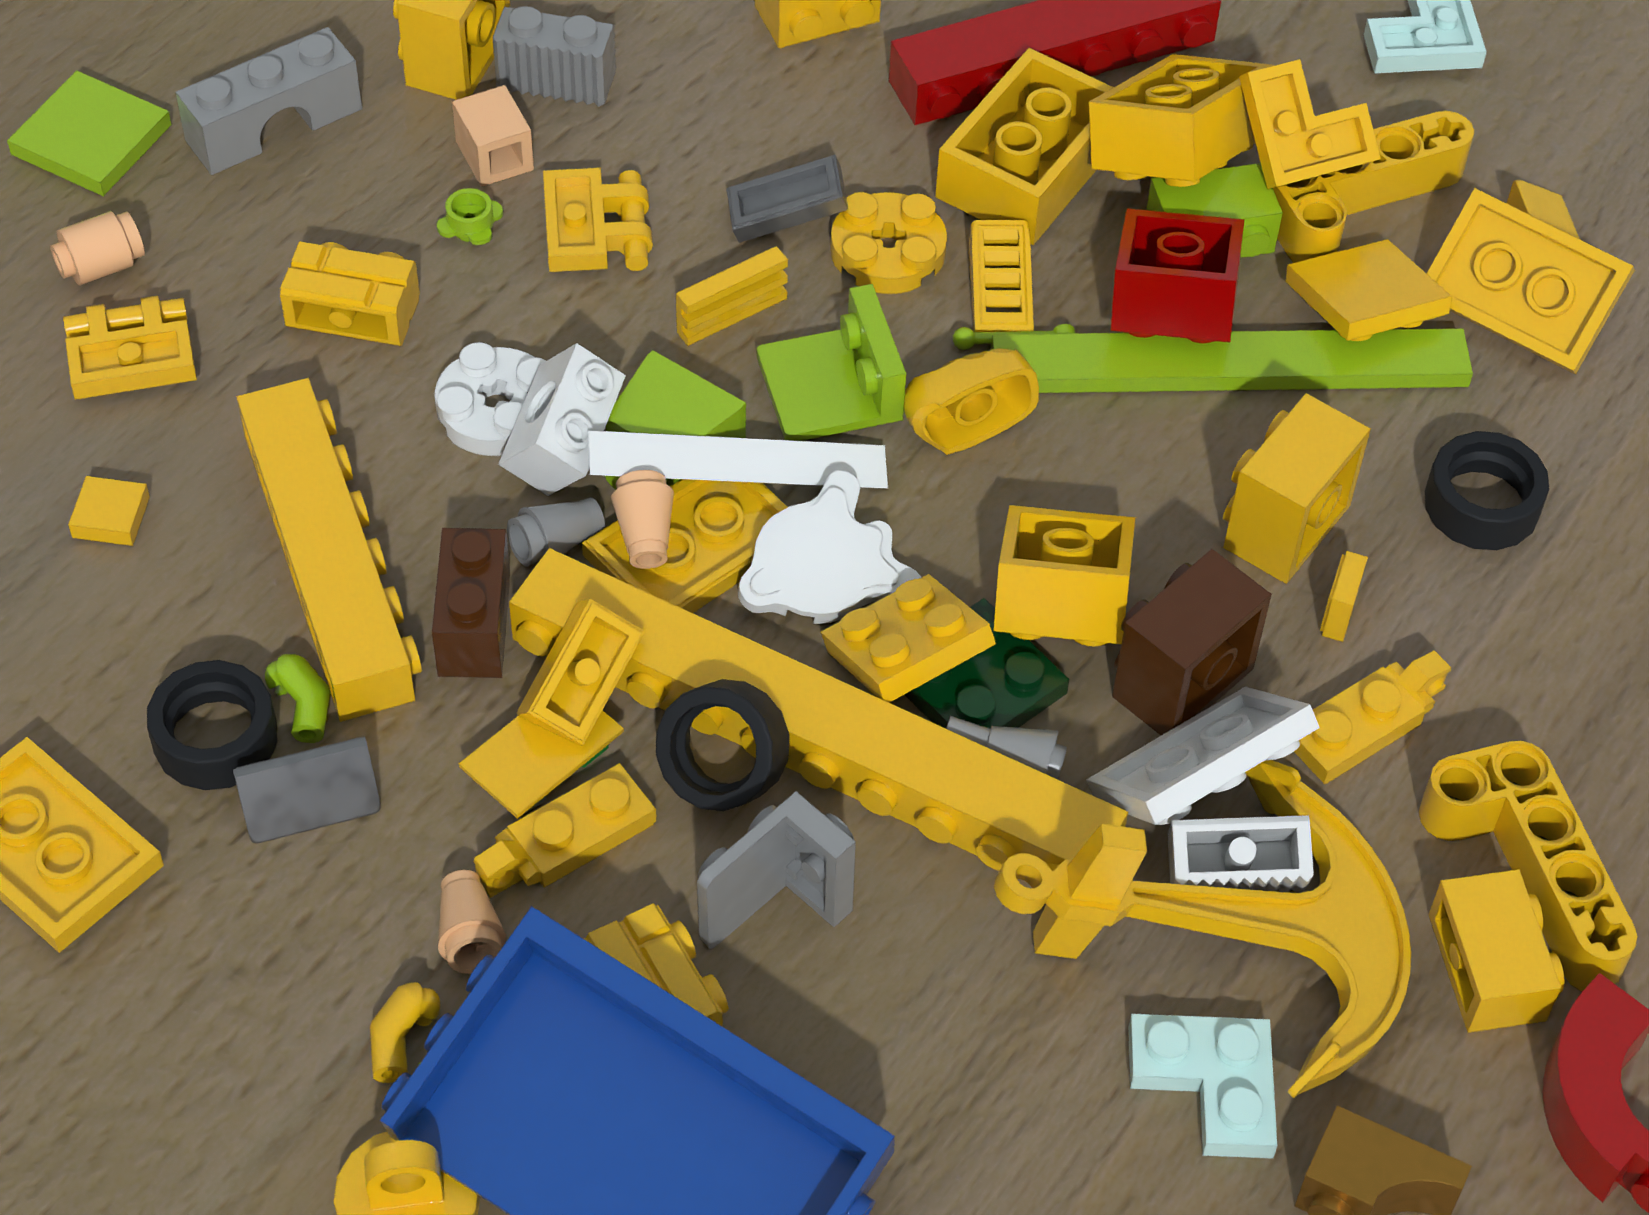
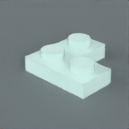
[1364,0,1486,73]
[1128,1014,1277,1158]

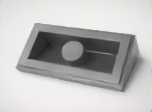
[233,737,381,843]

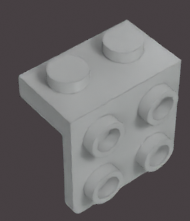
[697,791,856,949]

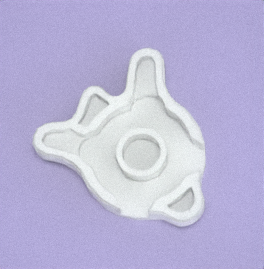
[738,470,921,624]

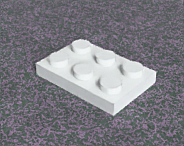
[1086,687,1320,825]

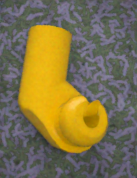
[370,982,440,1083]

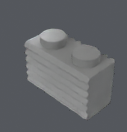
[493,6,616,107]

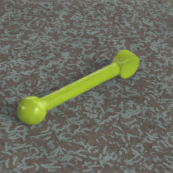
[952,324,1076,350]

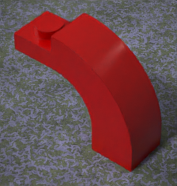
[1543,973,1649,1213]

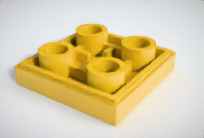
[1286,239,1452,341]

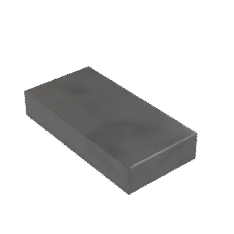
[726,155,848,243]

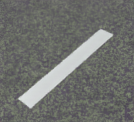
[588,430,888,489]

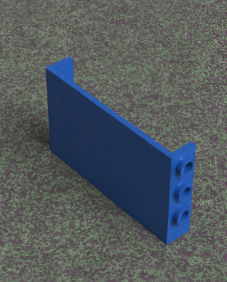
[380,906,895,1215]

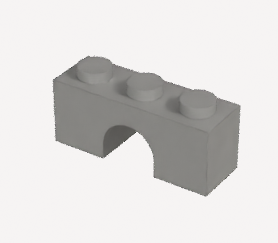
[176,27,362,175]

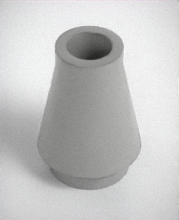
[507,497,605,566]

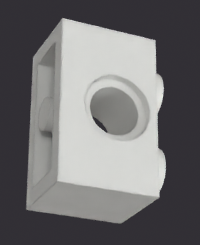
[498,343,626,496]

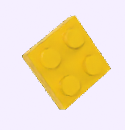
[821,574,996,703]

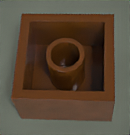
[1112,549,1272,735]

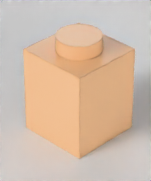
[452,85,534,187]

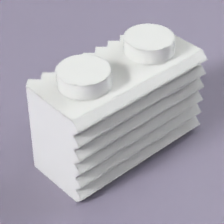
[1168,815,1314,893]

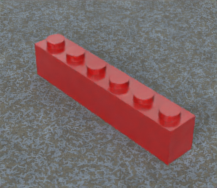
[889,0,1221,126]

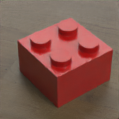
[1110,208,1245,343]

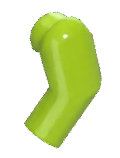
[264,654,331,743]

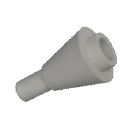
[946,716,1067,779]

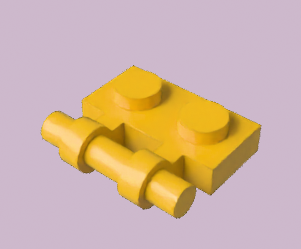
[543,168,653,272]
[63,295,197,400]

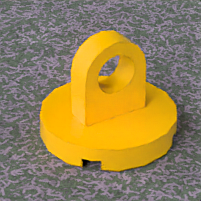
[333,1132,480,1215]

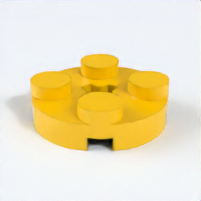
[830,192,947,294]

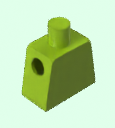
[604,350,746,490]

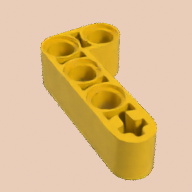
[1273,111,1474,263]
[1418,741,1637,991]

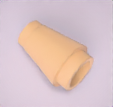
[611,470,674,569]
[438,870,506,974]

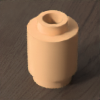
[50,211,145,286]

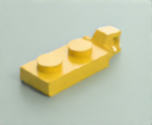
[1294,650,1451,784]
[474,763,657,898]

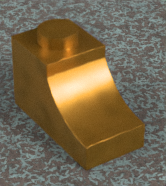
[1294,1105,1472,1215]

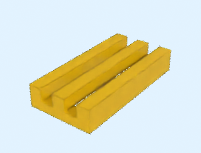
[676,246,788,346]

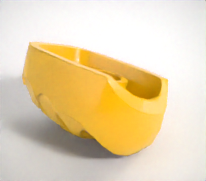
[904,348,1039,455]

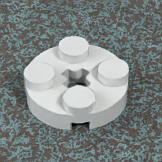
[434,342,546,456]

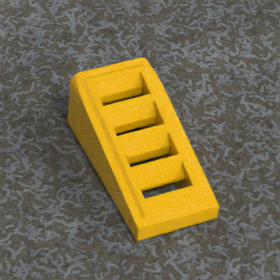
[969,220,1034,332]

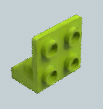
[757,284,906,441]

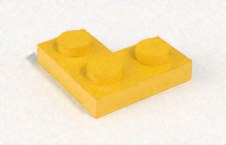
[1239,59,1381,190]

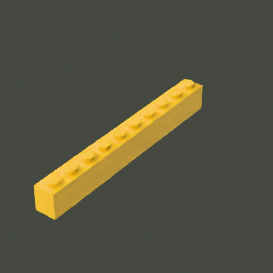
[509,548,1128,871]

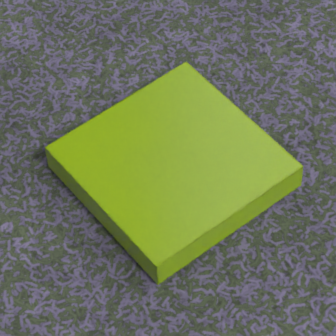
[7,70,172,197]

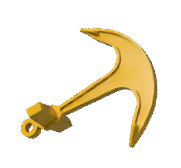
[994,760,1411,1099]

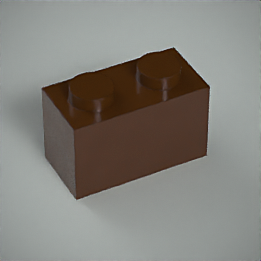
[432,528,510,678]

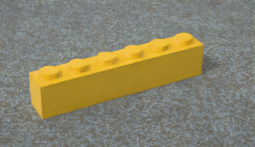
[236,378,422,722]

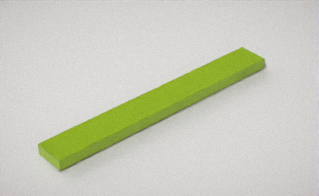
[991,328,1473,393]

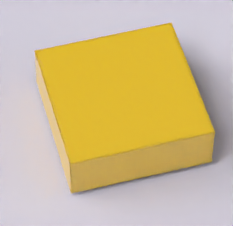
[68,476,150,546]
[1320,551,1368,642]

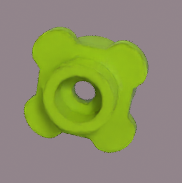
[437,188,503,245]

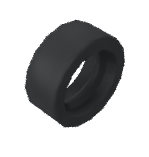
[1425,431,1549,550]
[147,660,278,790]
[656,679,790,811]

